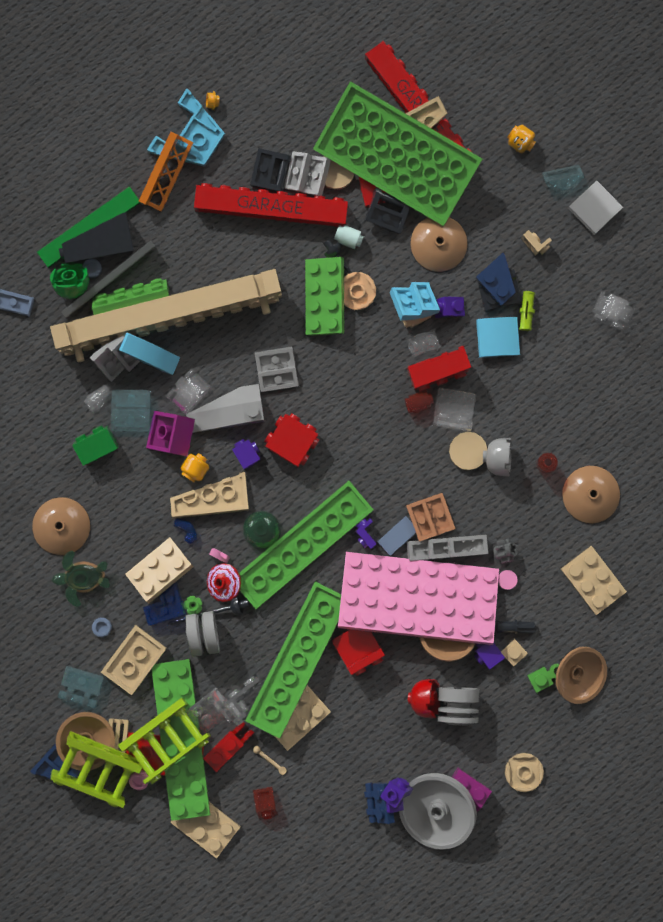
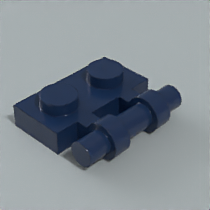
[364,782,395,824]

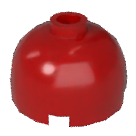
[408,679,440,718]

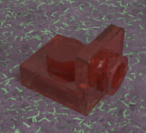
[253,787,278,820]

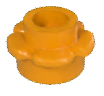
[206,91,219,110]

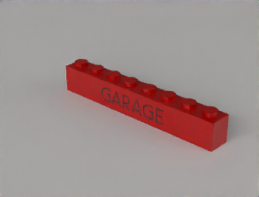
[365,41,472,152]
[194,183,348,227]

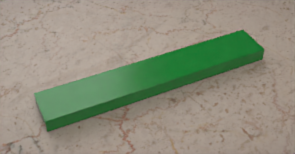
[37,186,141,268]

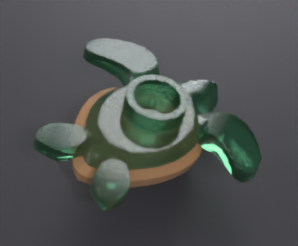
[51,551,110,607]

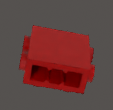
[264,413,319,468]

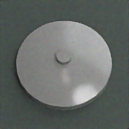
[399,773,477,849]

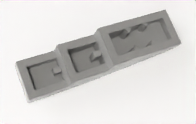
[407,535,488,561]

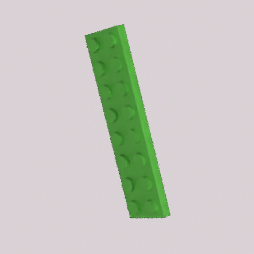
[239,481,374,609]
[245,582,341,739]
[152,659,211,821]

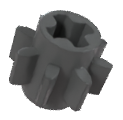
[493,539,518,563]

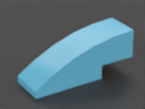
[119,332,180,375]

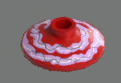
[207,563,241,602]

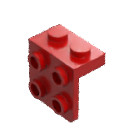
[333,629,385,676]

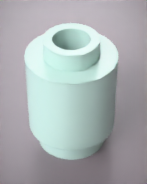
[334,225,363,249]

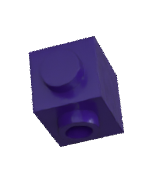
[232,439,261,470]
[474,643,505,669]

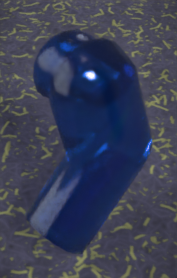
[174,518,197,544]

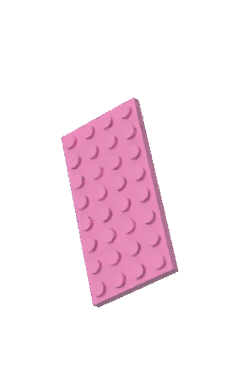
[338,552,499,645]

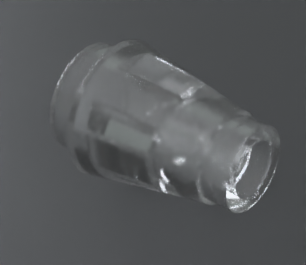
[83,385,112,413]

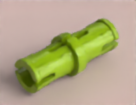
[519,291,535,331]

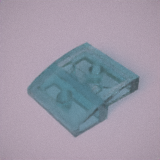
[111,390,151,432]

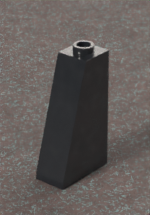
[59,212,133,263]

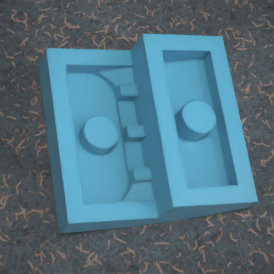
[390,282,440,321]
[476,317,520,357]

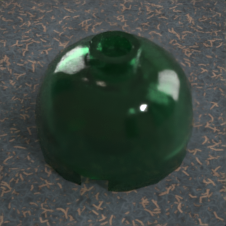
[243,511,281,549]

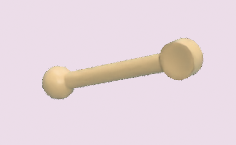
[253,746,287,775]

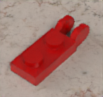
[203,721,254,772]

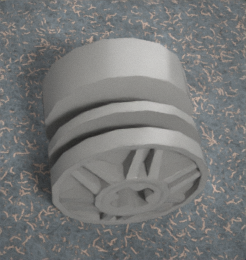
[438,687,480,725]

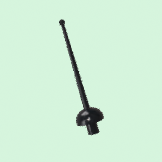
[323,239,377,306]
[169,596,249,625]

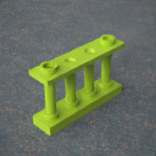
[118,698,211,784]
[51,731,142,808]

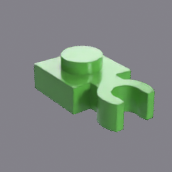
[527,664,559,693]

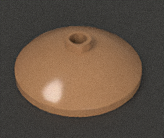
[411,217,467,272]
[562,466,620,523]
[33,498,90,555]
[419,637,475,662]
[556,647,607,704]
[56,712,115,771]

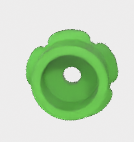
[183,596,202,615]

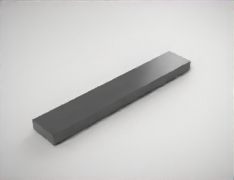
[61,241,155,317]

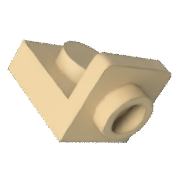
[521,230,552,256]

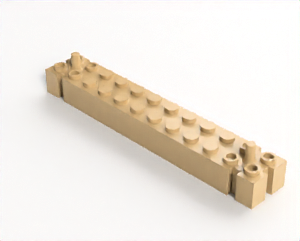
[50,269,282,362]

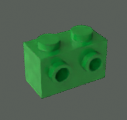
[72,425,119,466]

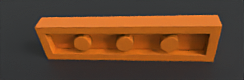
[139,132,194,212]

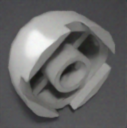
[483,438,512,477]

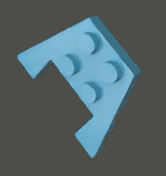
[147,89,225,166]

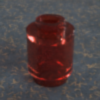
[404,390,434,414]
[536,453,558,473]

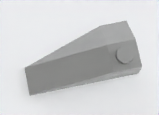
[186,384,265,433]

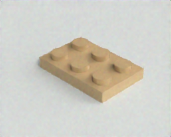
[125,538,193,604]
[561,546,627,615]
[101,625,167,695]
[276,685,331,751]
[171,802,241,859]

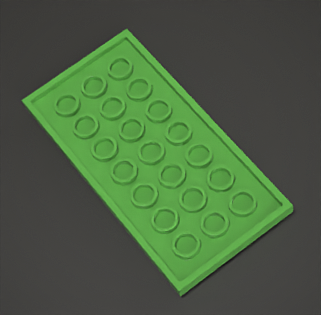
[313,81,483,226]

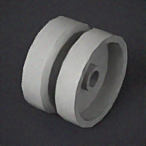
[186,611,220,657]

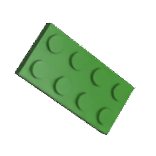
[305,257,344,336]
[92,278,169,315]

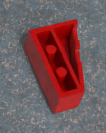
[407,345,471,392]

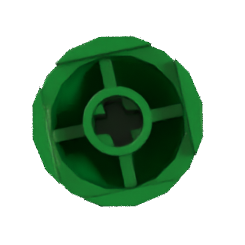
[50,262,89,299]

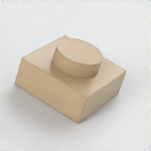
[501,639,528,666]

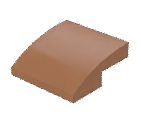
[406,493,455,542]

